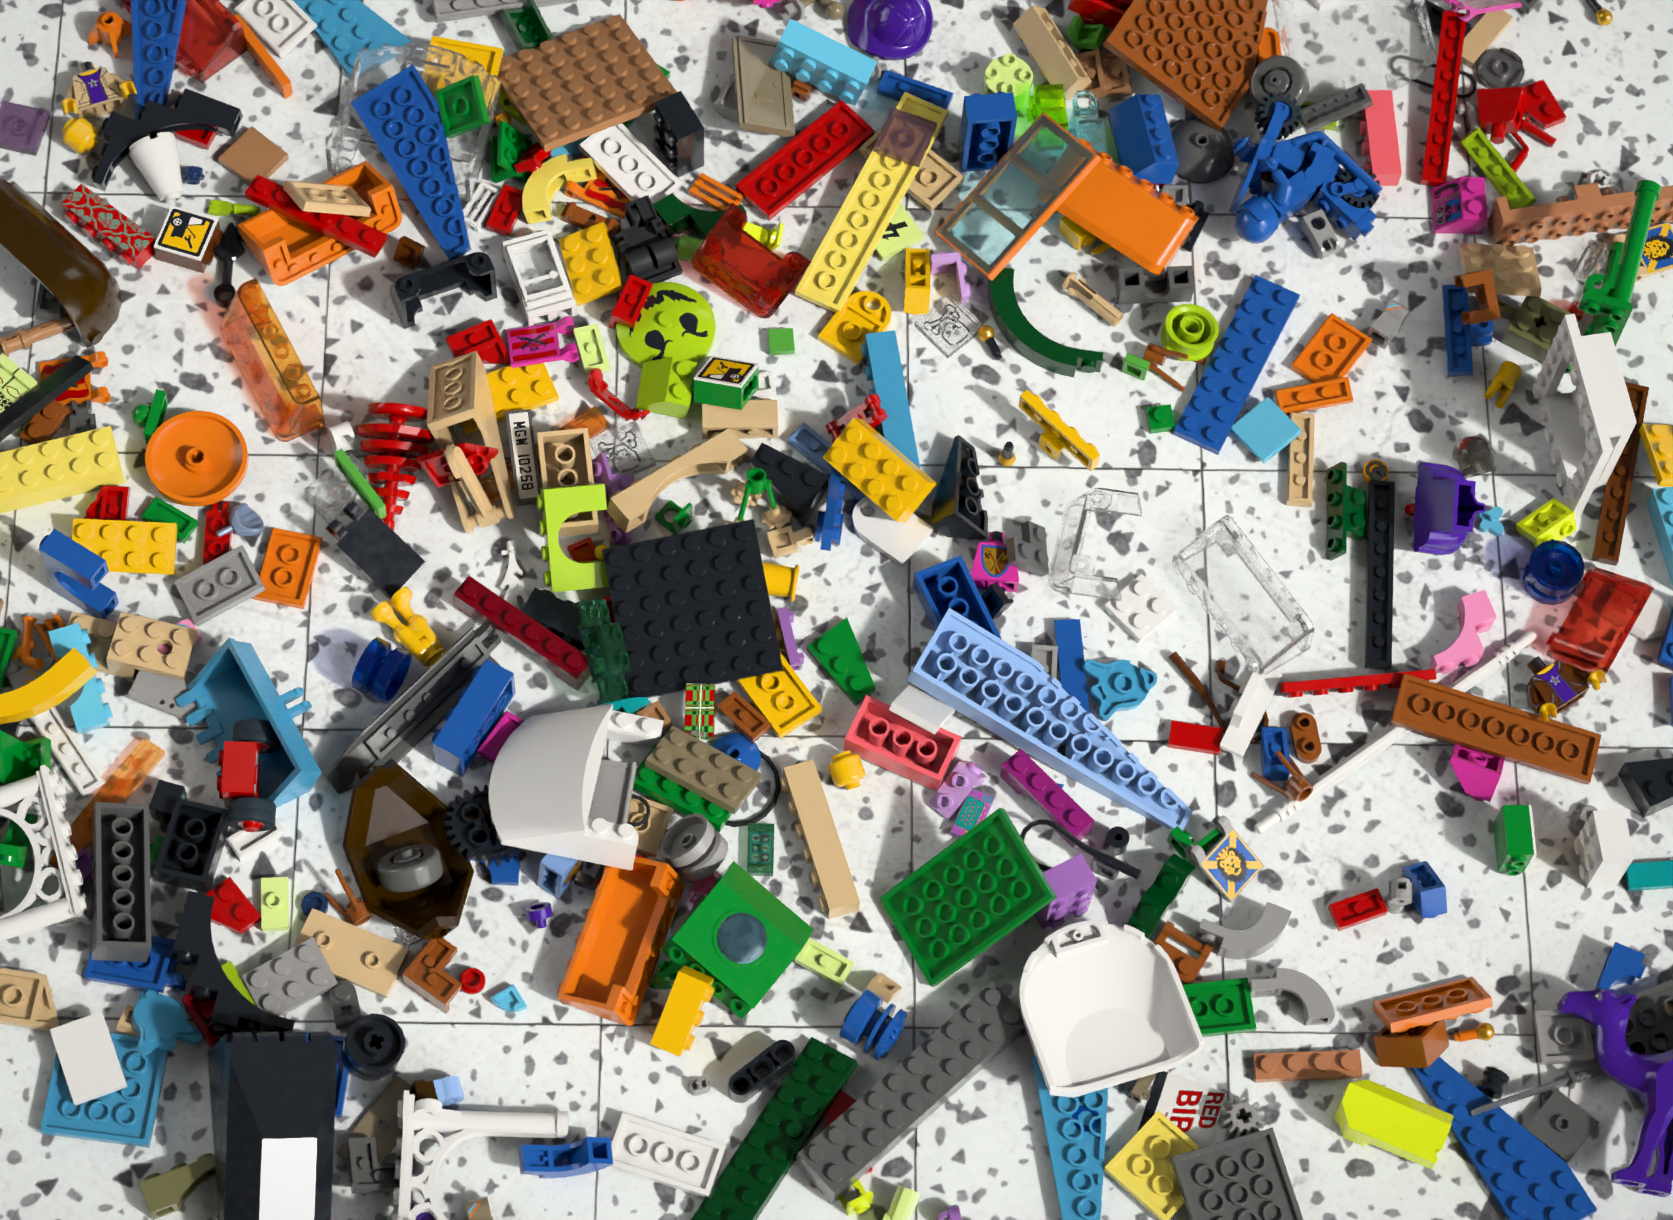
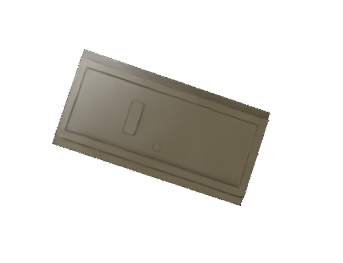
[731,36,795,137]

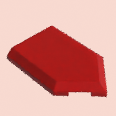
[417,442,499,488]

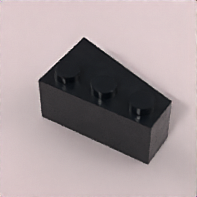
[749,443,829,529]
[1618,758,1673,818]

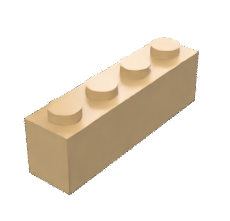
[1013,5,1092,100]

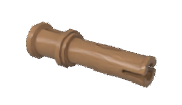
[0,314,75,357]

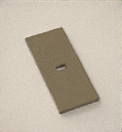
[336,1075,411,1163]

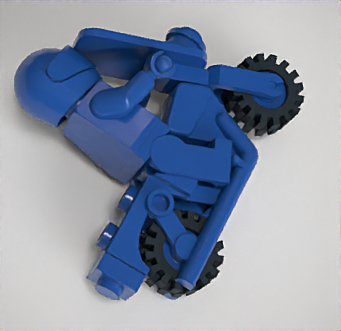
[1229,92,1383,244]

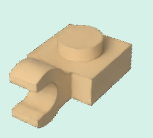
[767,526,814,559]

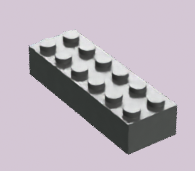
[91,802,152,962]

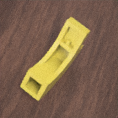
[522,154,597,224]

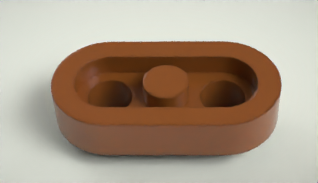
[1289,712,1322,764]

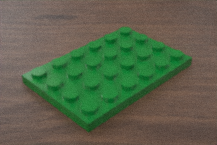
[879,808,1057,987]

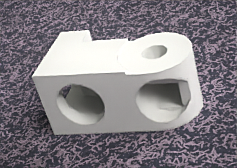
[329,421,360,459]

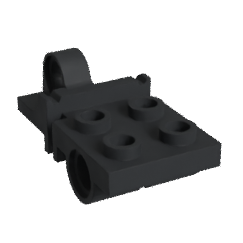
[612,195,683,283]

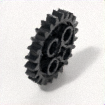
[443,785,522,868]

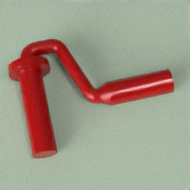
[1509,116,1557,173]

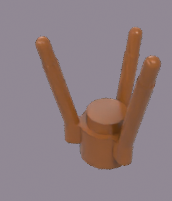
[1143,343,1206,392]
[1251,751,1313,802]
[324,869,373,926]

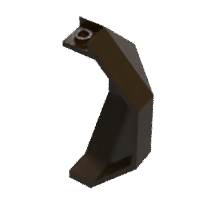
[342,758,474,939]

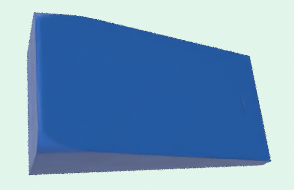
[1260,727,1290,781]

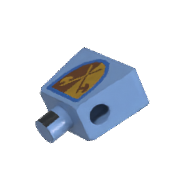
[537,854,585,899]

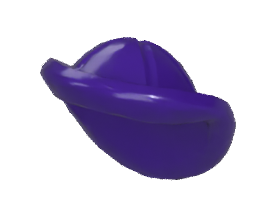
[846,0,933,60]

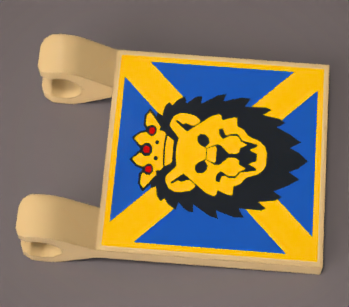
[1610,222,1673,283]

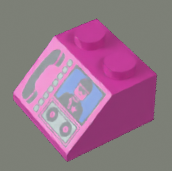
[1431,177,1488,234]

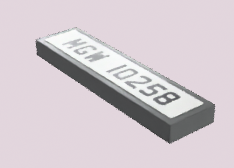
[505,409,541,506]

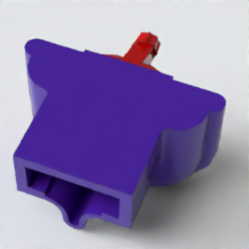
[1404,461,1486,555]

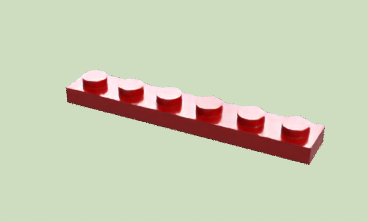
[245,174,387,258]
[1279,669,1437,698]

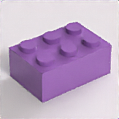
[1034,854,1097,930]

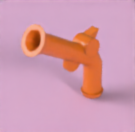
[11,616,44,671]

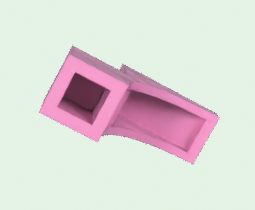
[1429,590,1497,674]

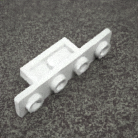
[1219,664,1282,757]

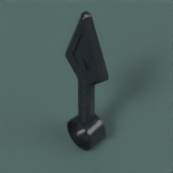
[213,222,245,309]

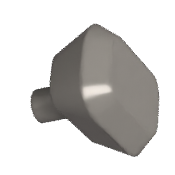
[688,1078,710,1096]

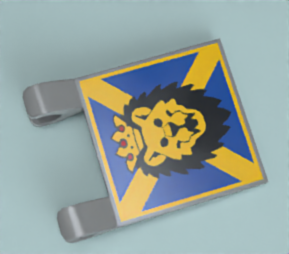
[1185,815,1264,902]

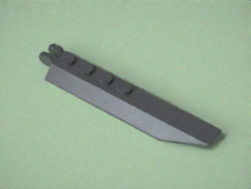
[324,623,501,794]

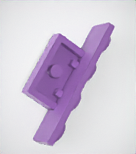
[592,453,647,546]

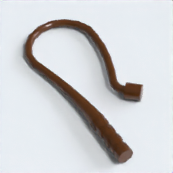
[1168,651,1269,745]

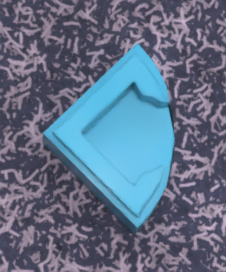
[490,984,527,1012]

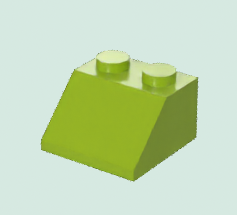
[635,357,697,419]

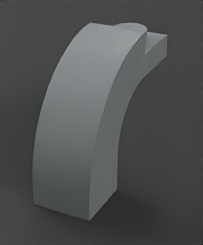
[1196,902,1292,960]

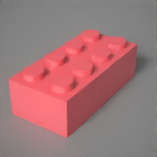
[844,695,961,791]

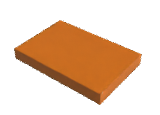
[1290,313,1372,383]
[253,527,323,609]

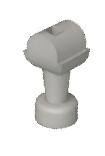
[1384,878,1412,914]

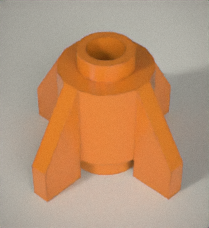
[87,11,132,58]

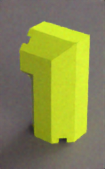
[1334,1079,1454,1170]

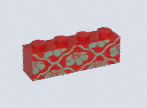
[61,183,156,270]

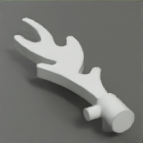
[500,540,528,610]

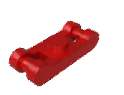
[825,394,888,443]

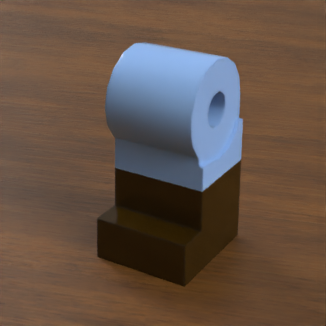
[409,1076,465,1108]

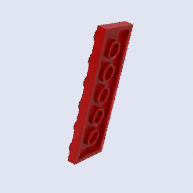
[735,100,875,221]

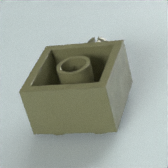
[1497,296,1571,364]

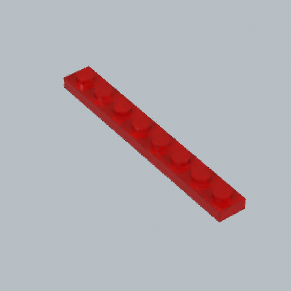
[1421,10,1466,187]

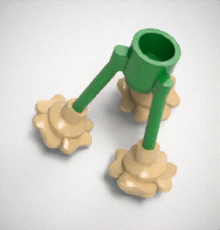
[723,468,792,530]

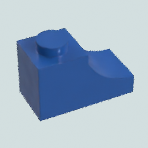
[1402,861,1447,919]
[1594,942,1646,990]

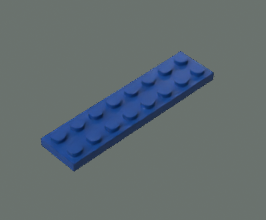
[1173,275,1300,455]

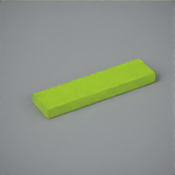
[1459,127,1537,209]

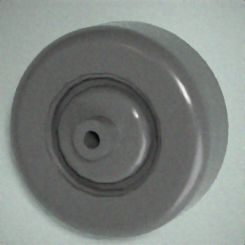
[1249,55,1310,107]
[377,844,443,893]

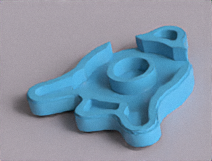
[1082,659,1157,721]
[132,989,203,1056]

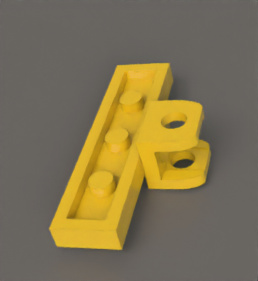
[1018,390,1100,472]

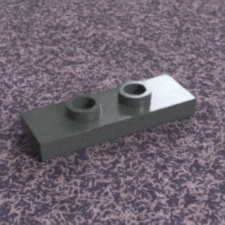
[1299,83,1373,134]

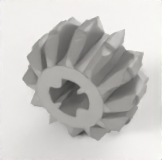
[1219,1096,1265,1138]

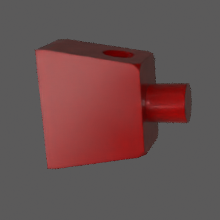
[1477,87,1528,144]

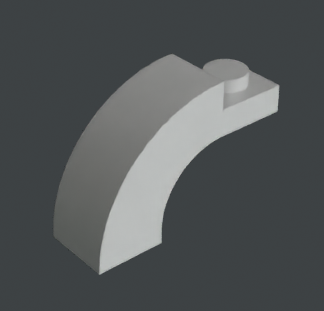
[1249,968,1335,1026]

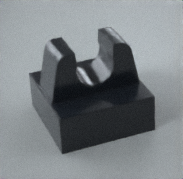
[981,583,1014,620]

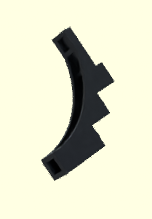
[91,88,243,191]
[170,891,295,1040]

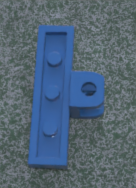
[1442,285,1494,377]
[815,469,846,551]

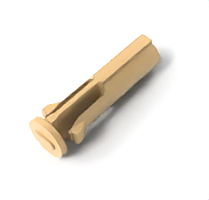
[1062,272,1124,327]

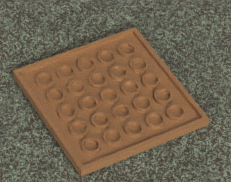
[497,14,677,152]

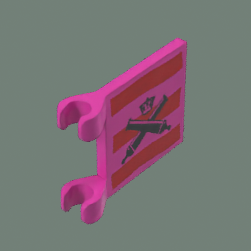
[1444,0,1522,21]
[507,316,579,368]

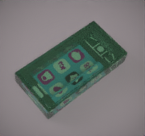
[747,823,774,876]

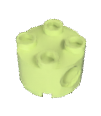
[983,53,1033,110]

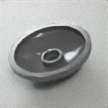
[1170,118,1235,184]

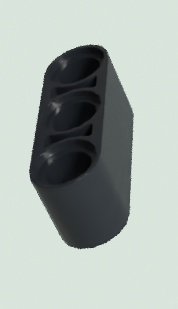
[728,1039,795,1103]

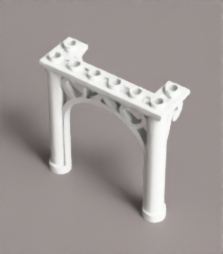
[0,765,92,942]
[392,1090,568,1220]

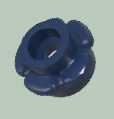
[181,166,205,185]

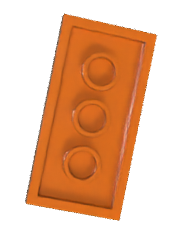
[1372,976,1493,1033]

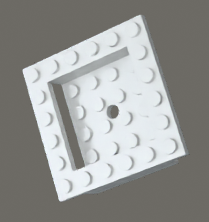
[1532,314,1637,517]

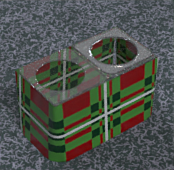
[684,683,716,740]

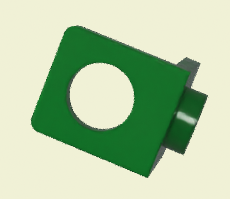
[655,500,693,535]

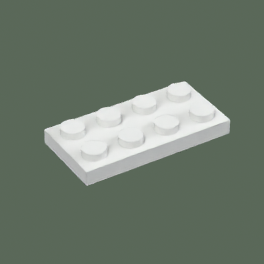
[578,123,682,204]
[609,1113,726,1198]

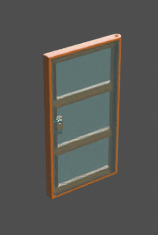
[935,112,1102,281]

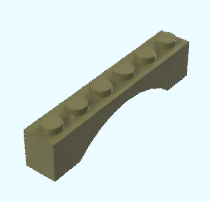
[139,1153,216,1220]

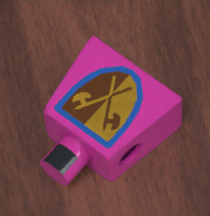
[970,531,1019,592]

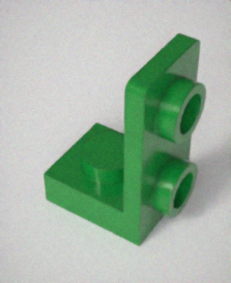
[1167,826,1223,862]

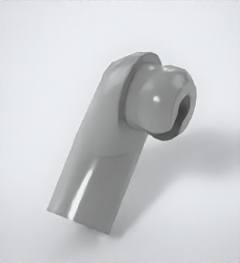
[1455,101,1482,132]

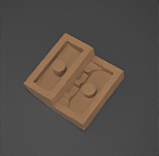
[1076,49,1132,99]

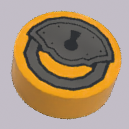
[1362,459,1389,484]

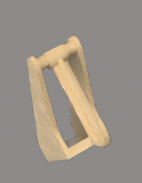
[427,351,516,534]

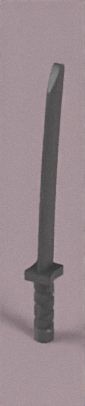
[1470,1065,1606,1116]

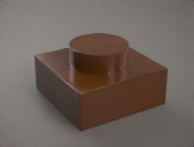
[393,236,426,270]

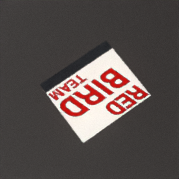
[1137,1071,1227,1148]

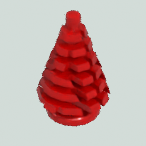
[356,402,435,531]

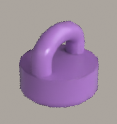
[937,1204,962,1220]

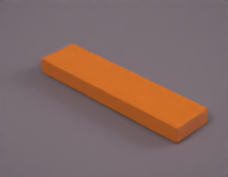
[230,14,293,99]

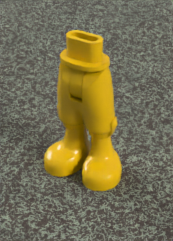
[370,586,446,667]

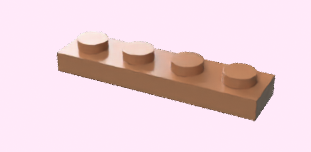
[1252,1050,1363,1083]

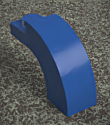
[518,1137,613,1178]

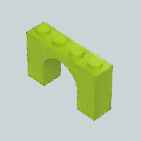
[537,483,609,592]

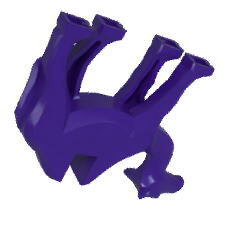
[1557,989,1673,1197]

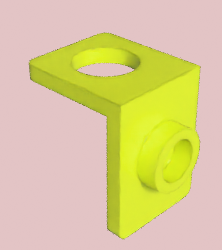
[739,221,784,254]
[838,1180,874,1216]

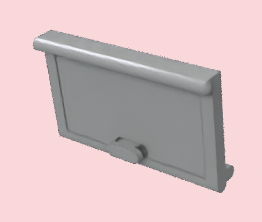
[128,670,203,726]
[588,759,637,824]

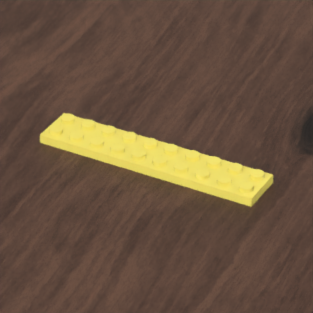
[795,92,948,313]

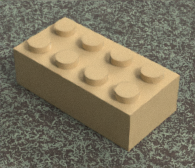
[537,428,599,537]

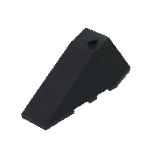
[931,435,988,540]

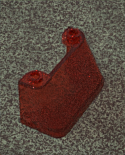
[691,202,811,319]
[1545,567,1654,684]

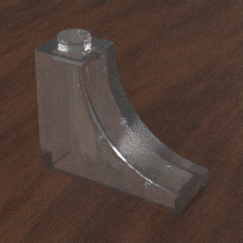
[304,453,369,528]

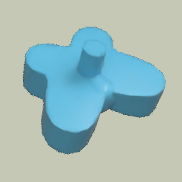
[1478,507,1504,536]

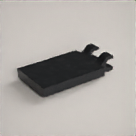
[325,501,425,599]

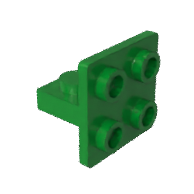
[490,121,533,183]

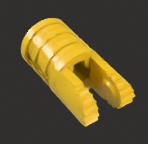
[1484,361,1523,409]

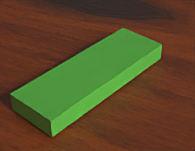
[334,448,386,519]

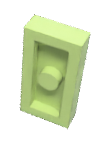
[574,323,610,376]
[261,877,289,932]
[795,938,855,988]

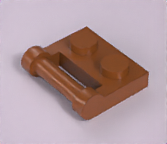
[1154,920,1214,985]

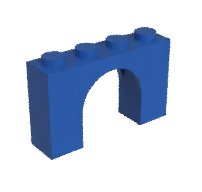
[39,529,119,620]

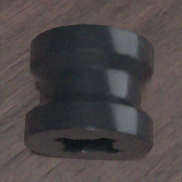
[1477,1067,1510,1099]

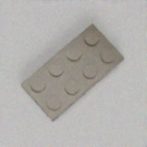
[645,726,762,815]

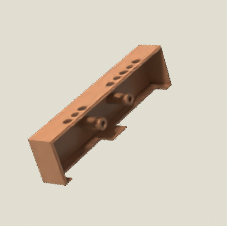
[1487,182,1673,246]

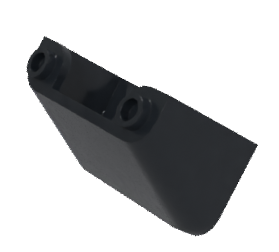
[390,252,497,329]

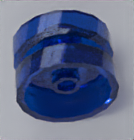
[1522,540,1585,605]
[351,637,412,704]

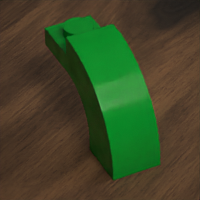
[0,811,42,868]

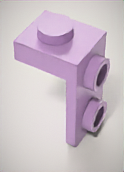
[930,252,970,307]
[929,761,987,819]

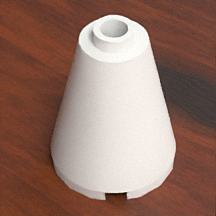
[128,132,183,204]

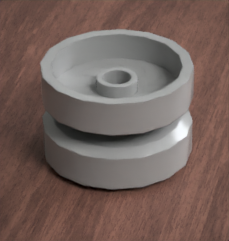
[660,813,728,882]

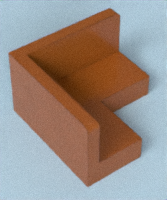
[403,938,462,1014]
[1373,1019,1449,1068]

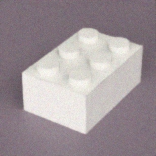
[1574,808,1634,888]

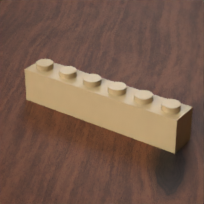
[780,759,860,919]

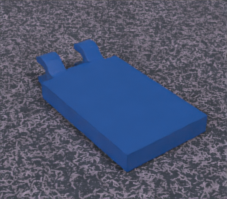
[84,936,192,993]

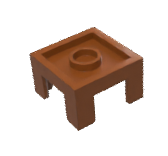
[1453,269,1501,325]

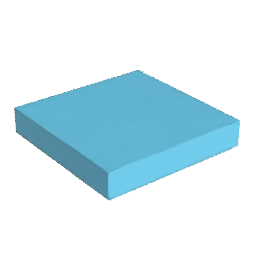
[1231,397,1302,464]

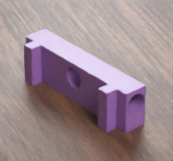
[776,607,804,671]

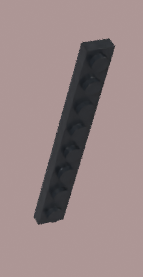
[1364,480,1395,670]

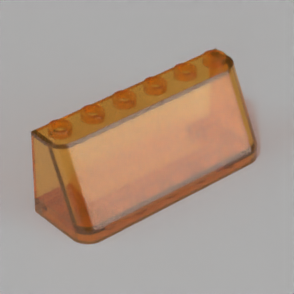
[219,278,325,442]

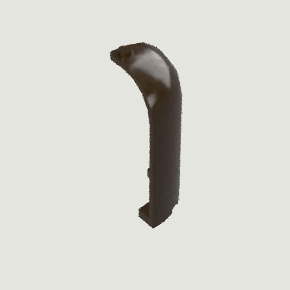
[0,179,122,347]

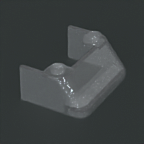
[1048,487,1142,601]

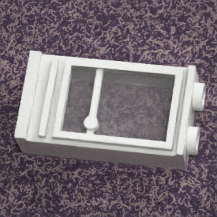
[502,229,577,327]

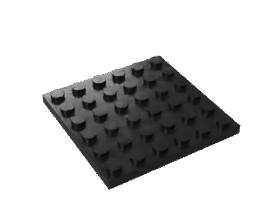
[602,519,784,698]

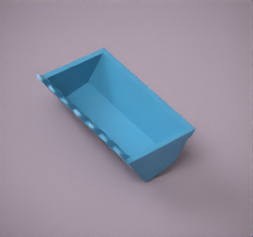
[176,638,322,808]

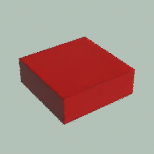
[567,537,600,562]

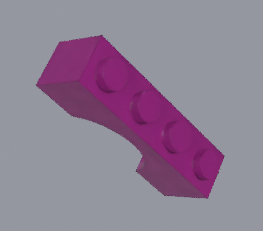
[1000,749,1094,848]

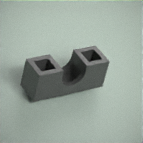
[1115,266,1195,305]

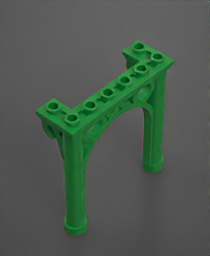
[1565,180,1661,374]

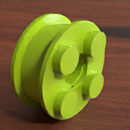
[1161,304,1219,361]

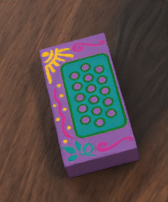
[950,788,995,838]

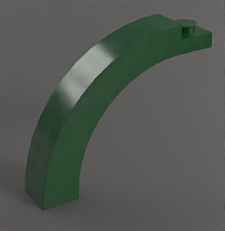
[988,266,1104,378]

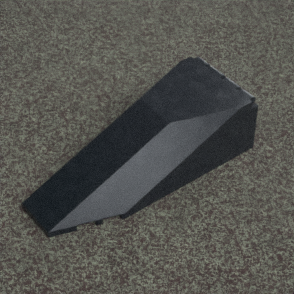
[207,1032,337,1220]

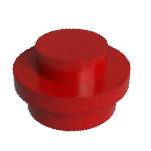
[459,968,486,995]

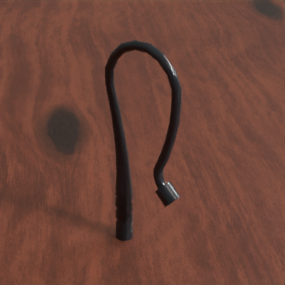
[1020,820,1142,891]

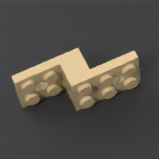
[57,612,198,681]

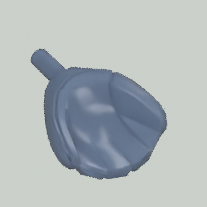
[216,503,265,537]

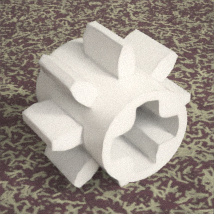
[1581,170,1613,196]

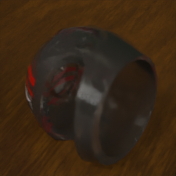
[1452,436,1494,479]

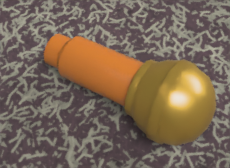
[1453,1022,1495,1042]

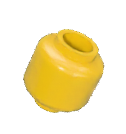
[61,117,99,154]
[828,750,866,791]

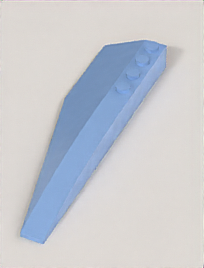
[906,608,1193,831]

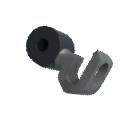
[1091,826,1130,880]

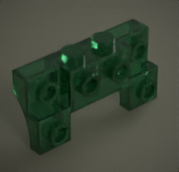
[572,599,632,705]

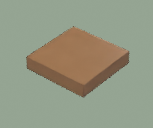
[218,126,289,186]

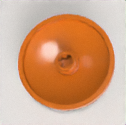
[145,411,249,507]

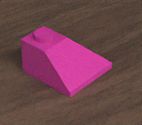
[1450,744,1505,802]

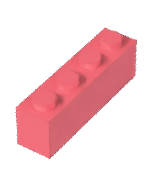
[1357,90,1402,186]

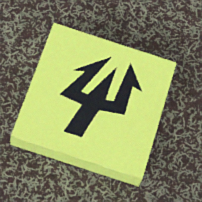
[875,203,924,262]

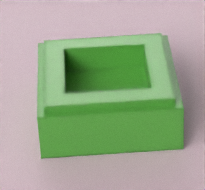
[768,328,795,355]
[1122,353,1150,381]

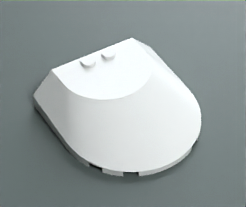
[1019,920,1205,1098]

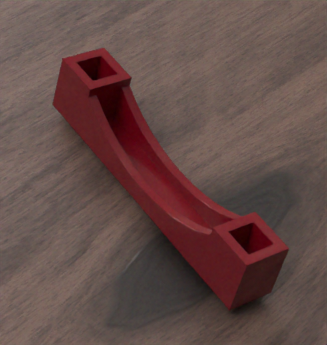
[453,576,593,691]

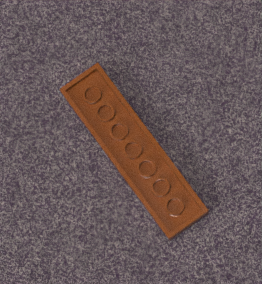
[1390,674,1601,785]

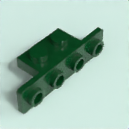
[1326,462,1366,561]

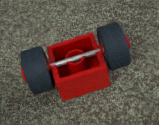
[217,719,280,832]

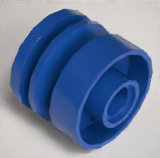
[839,989,908,1061]

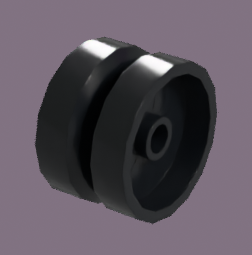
[341,1013,405,1081]

